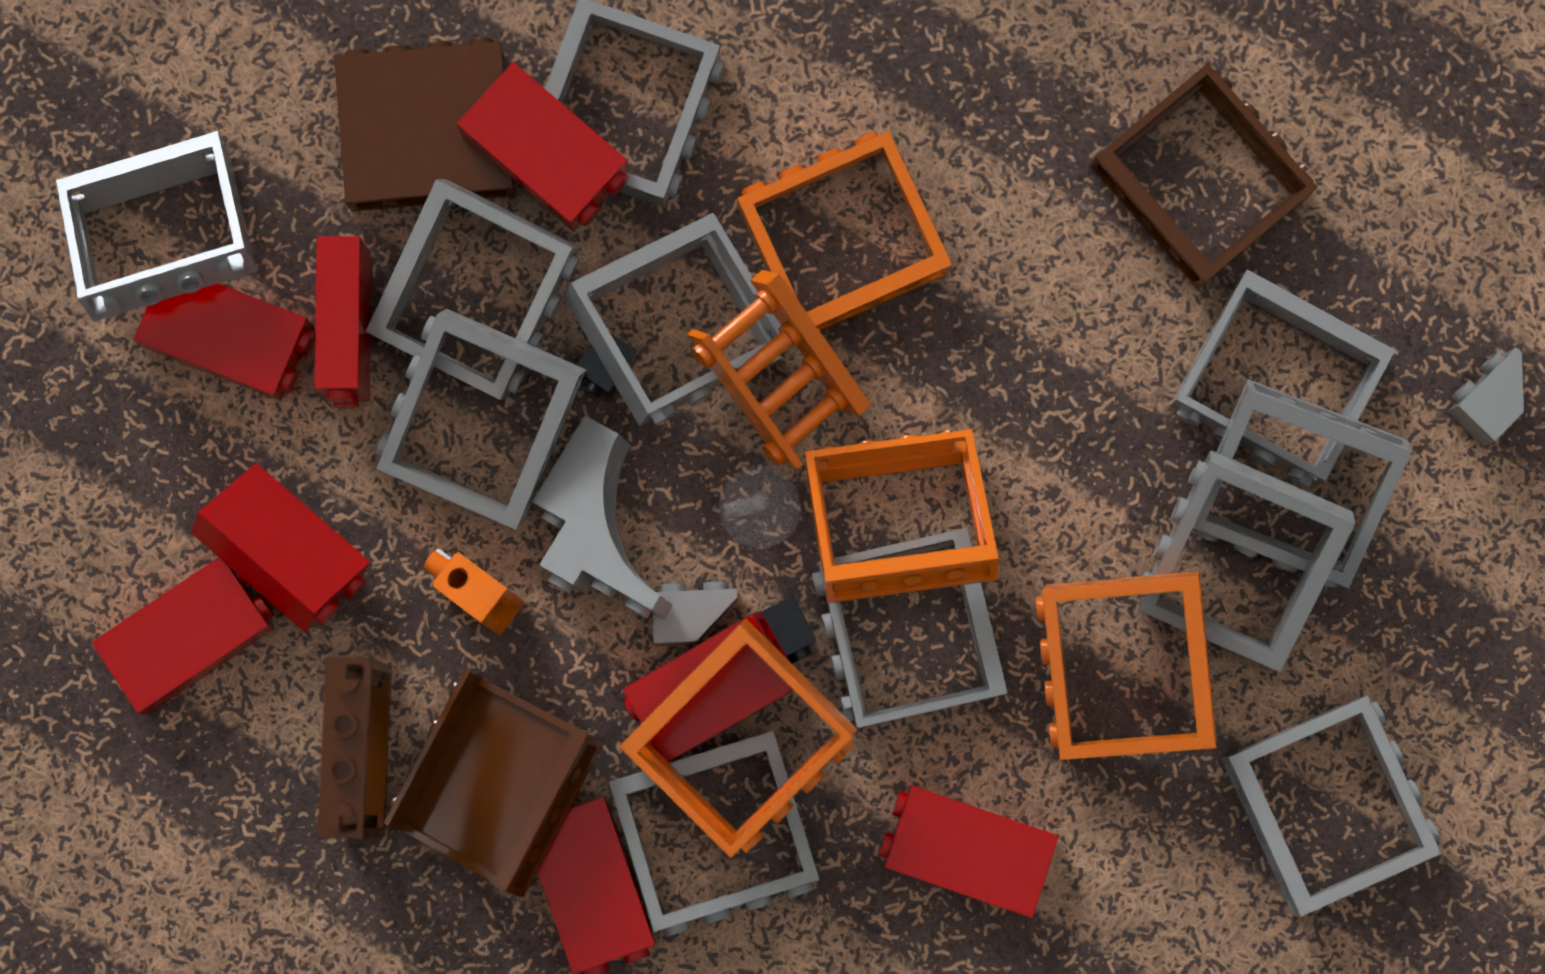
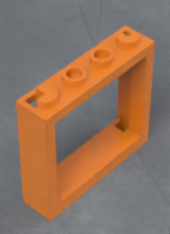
[737,131,952,331]
[805,429,999,603]
[1036,571,1217,760]
[619,619,857,858]

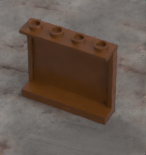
[334,38,516,212]
[384,670,604,898]

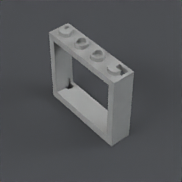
[545,0,725,208]
[56,131,257,322]
[365,179,580,400]
[563,213,782,426]
[1170,270,1395,487]
[376,309,587,530]
[1193,379,1411,588]
[1139,450,1355,672]
[812,527,1008,729]
[1221,696,1441,917]
[609,731,820,937]

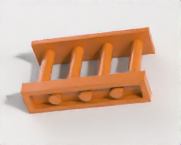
[686,270,871,470]

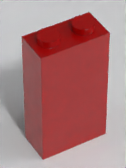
[456,62,629,232]
[315,236,372,409]
[133,263,315,401]
[191,463,370,633]
[91,557,275,715]
[622,611,794,762]
[878,785,1059,918]
[538,797,656,974]

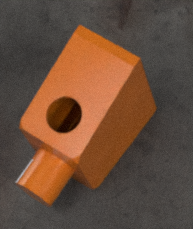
[423,549,525,636]

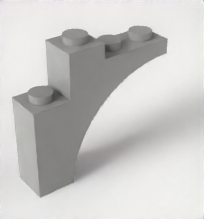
[532,416,673,619]

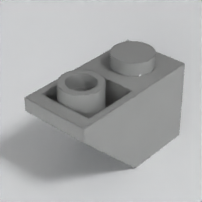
[1448,347,1524,447]
[653,581,738,646]

